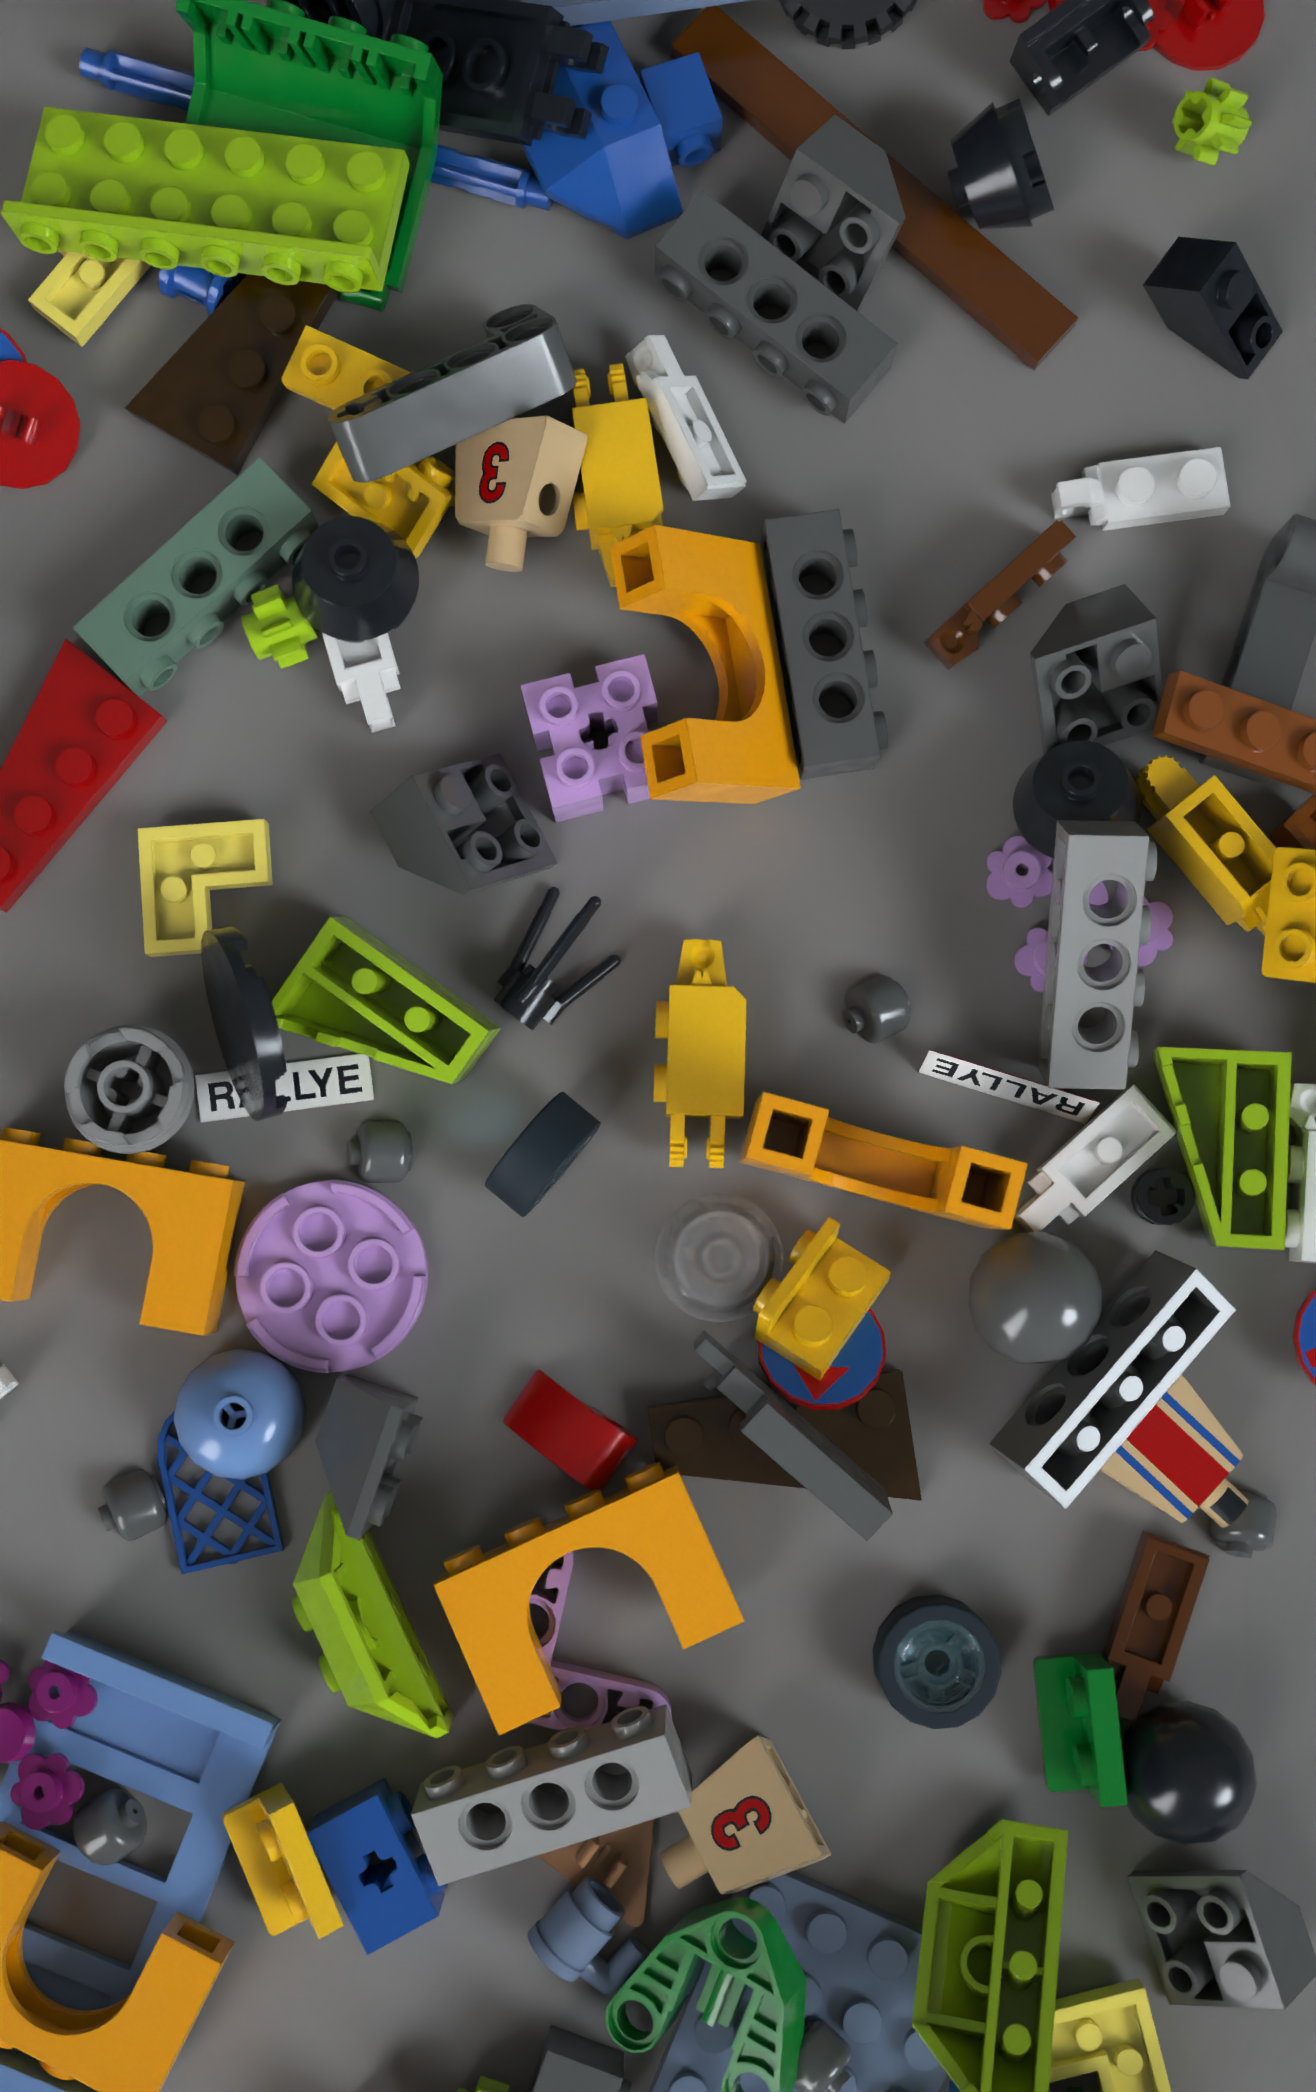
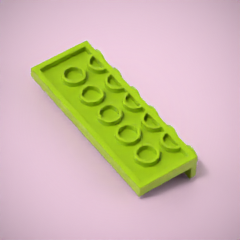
[0,106,410,293]

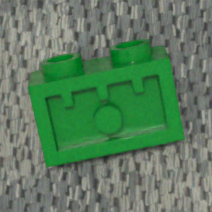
[1033,1651,1128,1807]

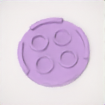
[234,1180,428,1373]

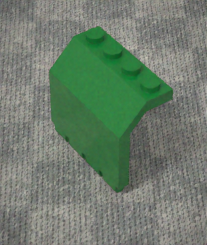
[175,0,443,312]

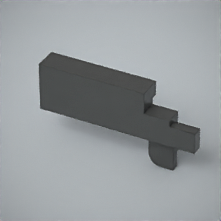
[694,1330,893,1541]

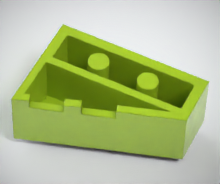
[271,916,502,1084]
[1152,1047,1292,1250]

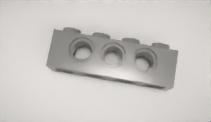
[1037,820,1157,1089]
[411,1704,692,1886]

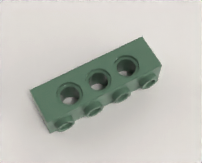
[72,457,319,697]

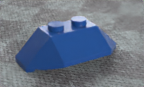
[521,21,683,239]

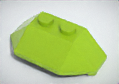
[291,1490,455,1738]
[912,1819,1068,2092]

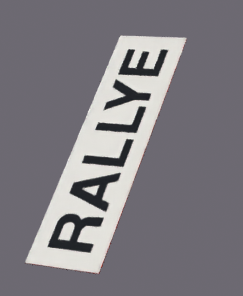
[918,1050,1100,1124]
[195,1054,374,1123]

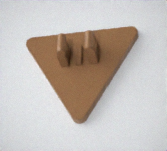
[537,1819,654,1927]

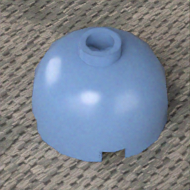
[174,1349,307,1480]

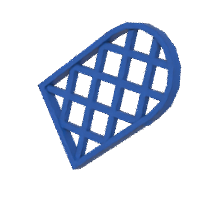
[157,1403,285,1574]

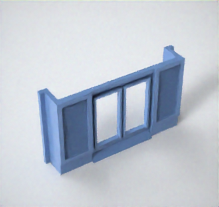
[0,1630,282,2092]

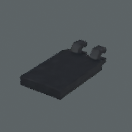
[386,0,609,146]

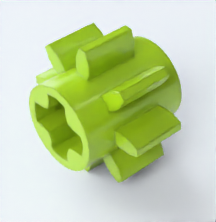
[1172,78,1252,166]
[241,584,319,669]

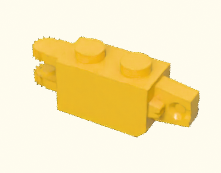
[572,363,663,587]
[1135,755,1276,936]
[653,939,747,1168]

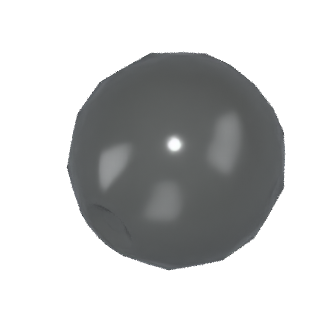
[968,1232,1103,1364]

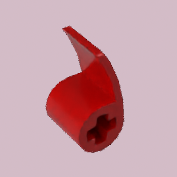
[503,1370,637,1493]

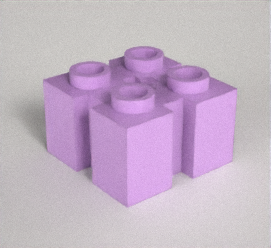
[520,654,659,823]

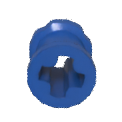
[158,265,241,316]

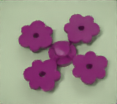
[0,1660,98,1830]

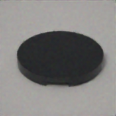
[201,925,287,1121]

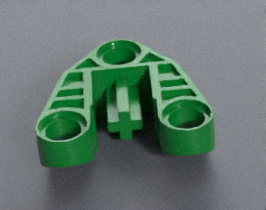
[605,1897,807,2092]

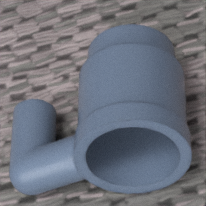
[527,1876,649,1995]

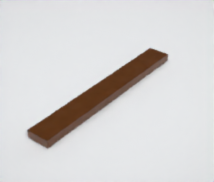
[670,6,1078,370]

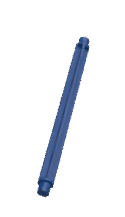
[79,48,553,211]

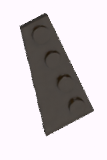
[125,274,339,475]
[648,1370,922,1501]

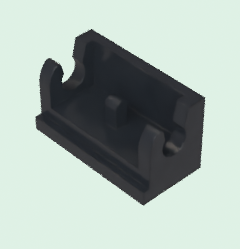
[1009,0,1154,116]

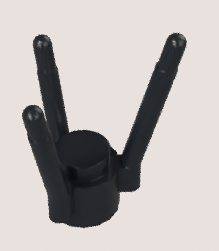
[493,887,621,1031]

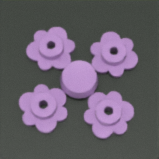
[986,836,1173,993]

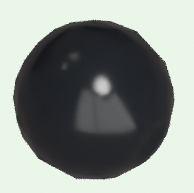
[1121,1701,1257,1844]

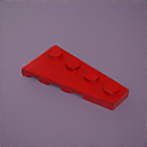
[0,638,167,913]

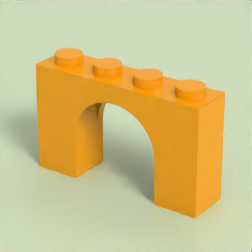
[610,525,801,804]
[739,1092,1028,1230]
[0,1127,245,1336]
[433,1462,744,1735]
[0,1821,235,2092]

